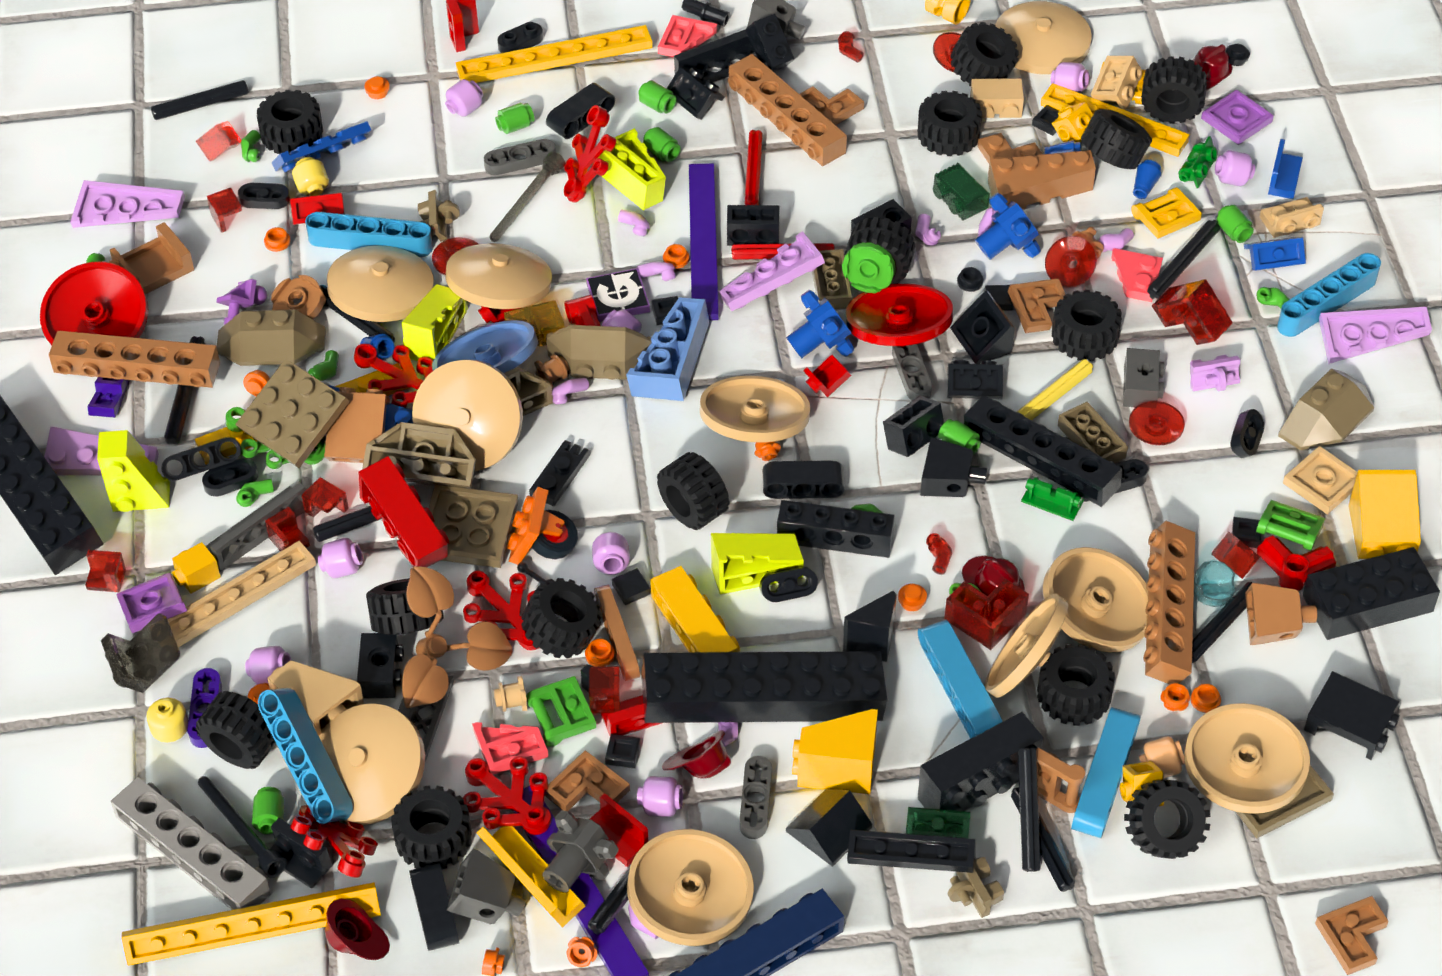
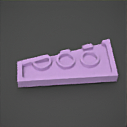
[70,180,185,228]
[719,231,825,312]
[1319,307,1432,364]
[45,427,159,475]

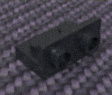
[667,67,725,120]
[947,360,1003,399]
[270,818,332,888]

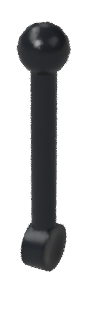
[517,562,546,584]

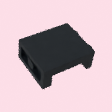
[1304,671,1400,760]

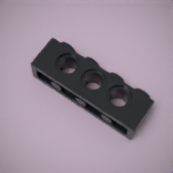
[777,500,895,558]

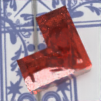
[1152,279,1233,345]
[944,578,1029,650]

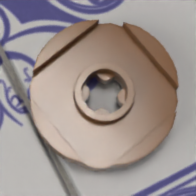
[271,275,326,319]

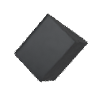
[950,290,1015,364]
[843,591,897,662]
[786,789,873,867]

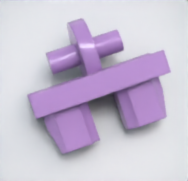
[1190,355,1240,392]

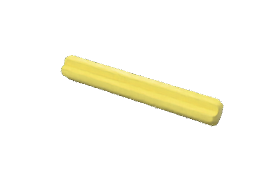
[1017,359,1093,420]

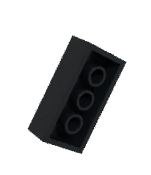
[1302,547,1440,640]
[917,712,1044,825]

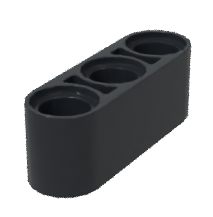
[546,83,615,139]
[161,437,241,481]
[762,461,845,499]
[409,863,459,951]

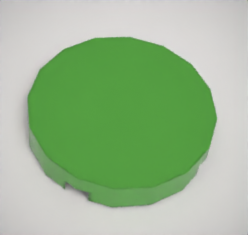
[842,242,896,293]

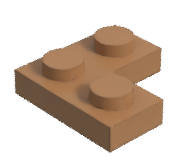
[800,86,864,125]
[978,133,1043,163]
[1008,278,1066,333]
[545,750,630,811]
[1315,896,1389,975]

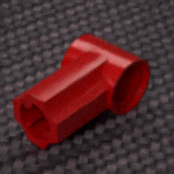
[564,295,601,326]

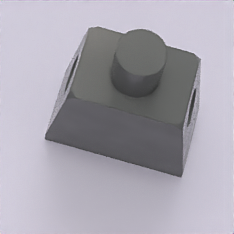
[747,0,805,40]
[447,848,526,924]

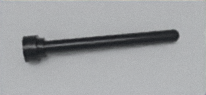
[198,776,287,878]

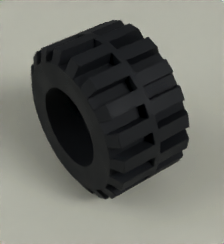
[950,22,1019,86]
[1141,56,1207,124]
[257,90,323,155]
[917,91,982,156]
[1081,109,1152,170]
[844,217,916,285]
[1052,290,1122,361]
[657,452,730,530]
[366,578,444,635]
[521,578,602,658]
[1037,644,1115,726]
[196,691,276,769]
[1124,780,1211,859]
[391,785,472,870]

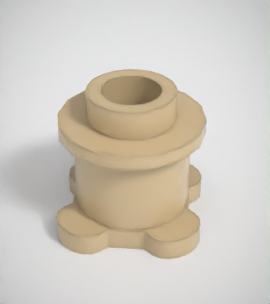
[493,676,527,712]

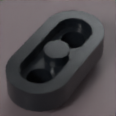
[497,22,543,53]
[238,183,290,209]
[1230,409,1264,458]
[202,458,258,497]
[759,566,818,602]

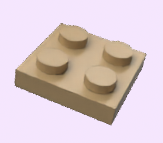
[1283,446,1357,515]

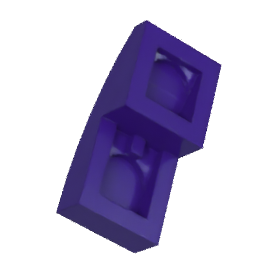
[87,377,129,418]

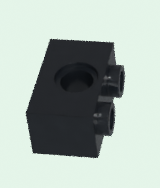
[745,14,794,71]
[357,633,404,699]

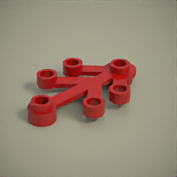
[564,105,616,203]
[354,344,433,408]
[463,570,539,650]
[463,757,551,835]
[290,805,378,878]

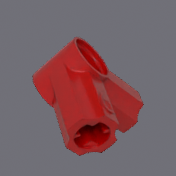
[1257,535,1336,591]

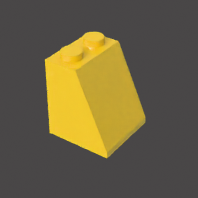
[1348,470,1421,559]
[792,709,878,794]

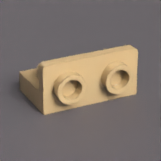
[1090,56,1142,110]
[1259,197,1324,238]

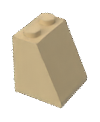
[267,660,364,736]

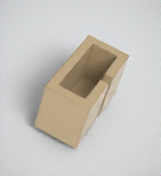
[970,78,1024,118]

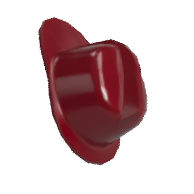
[1192,44,1233,90]
[962,556,1025,607]
[662,730,731,778]
[325,898,390,960]

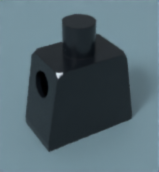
[920,438,988,497]

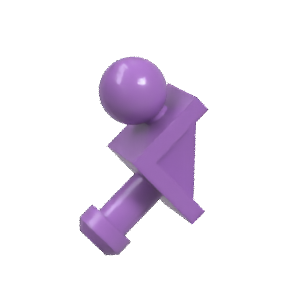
[216,279,267,325]

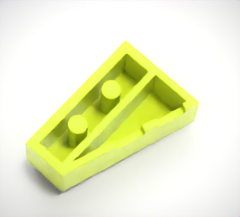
[597,128,666,210]
[402,284,468,361]
[97,430,170,512]
[711,533,804,595]

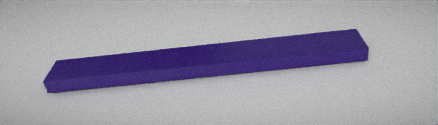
[689,163,719,320]
[512,786,649,976]

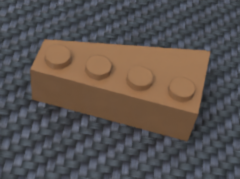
[988,150,1096,210]

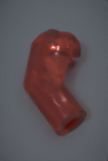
[838,31,864,63]
[926,533,952,575]

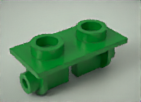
[1178,136,1217,188]
[1021,477,1084,521]

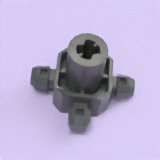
[543,810,619,892]

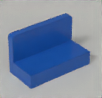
[1268,139,1303,199]
[1244,237,1306,271]

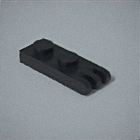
[529,440,591,506]

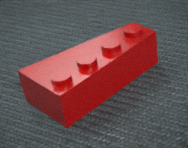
[358,456,450,567]

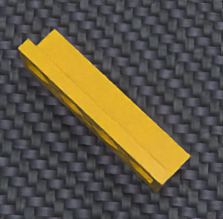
[477,826,585,928]

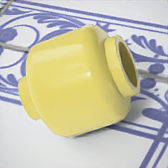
[292,157,329,196]
[147,697,188,742]

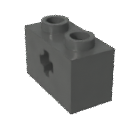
[1123,348,1164,409]

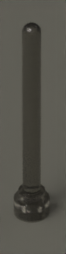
[489,152,565,242]

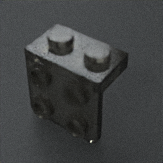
[100,613,180,693]

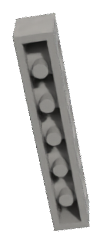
[111,777,271,910]

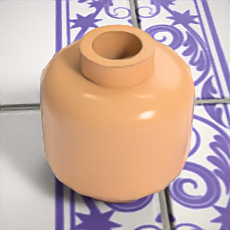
[1139,736,1185,778]

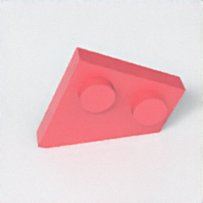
[658,15,717,57]
[1111,248,1163,302]
[472,722,548,775]

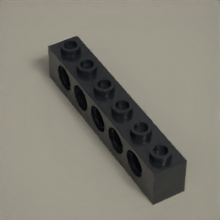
[964,395,1122,507]

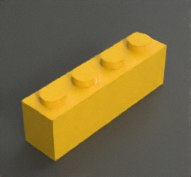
[650,566,740,652]

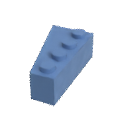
[626,297,710,401]

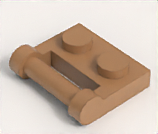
[1036,748,1085,813]

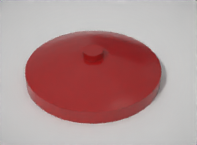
[40,262,149,346]
[845,284,953,346]

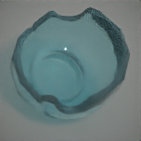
[1194,560,1237,607]

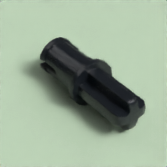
[681,0,730,27]

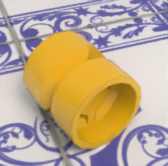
[925,0,970,25]

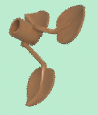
[402,566,512,708]

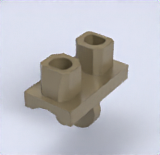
[418,190,460,242]
[947,857,1004,918]

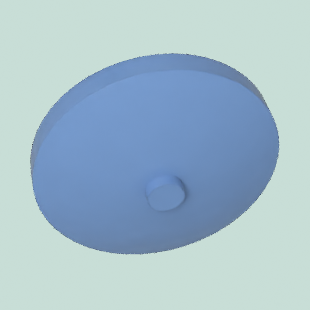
[432,320,538,373]

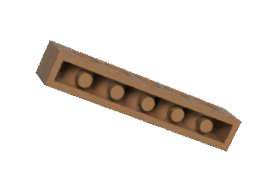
[728,54,847,167]
[48,331,220,388]
[1143,521,1195,685]

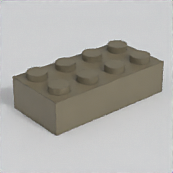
[812,249,852,309]
[1058,402,1128,463]

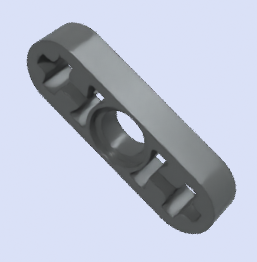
[484,139,556,175]
[892,344,932,401]
[740,756,772,839]

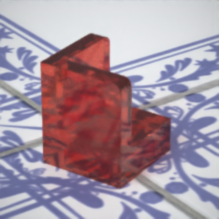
[196,121,241,161]
[207,188,242,233]
[302,477,349,518]
[265,507,310,552]
[1211,532,1261,579]
[85,550,126,593]
[589,666,620,713]

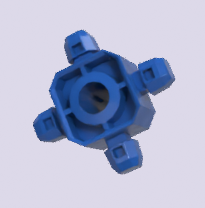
[975,193,1041,260]
[786,290,854,359]

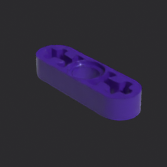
[187,668,222,748]

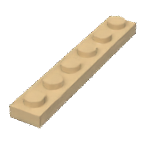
[152,541,316,653]

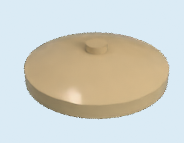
[995,1,1092,74]
[445,243,552,309]
[327,245,434,322]
[412,360,523,471]
[700,376,810,442]
[1043,547,1148,652]
[984,594,1069,698]
[1184,703,1310,813]
[319,704,425,825]
[627,829,754,946]

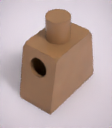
[1245,583,1317,645]

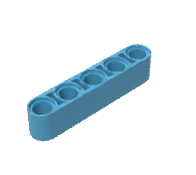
[305,212,433,257]
[1277,253,1381,337]
[917,620,1003,739]
[258,688,353,824]
[1071,707,1141,838]

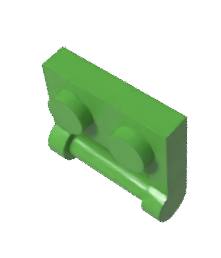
[1256,500,1326,551]
[526,676,596,747]

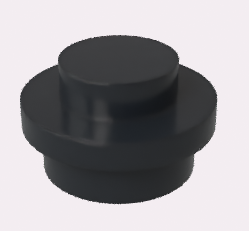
[1226,44,1250,66]
[957,267,984,292]

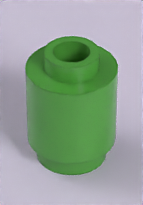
[638,80,676,114]
[495,103,535,134]
[643,127,681,162]
[1216,205,1254,243]
[938,419,981,455]
[252,787,284,834]

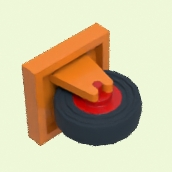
[507,487,578,565]

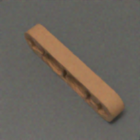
[594,584,640,681]

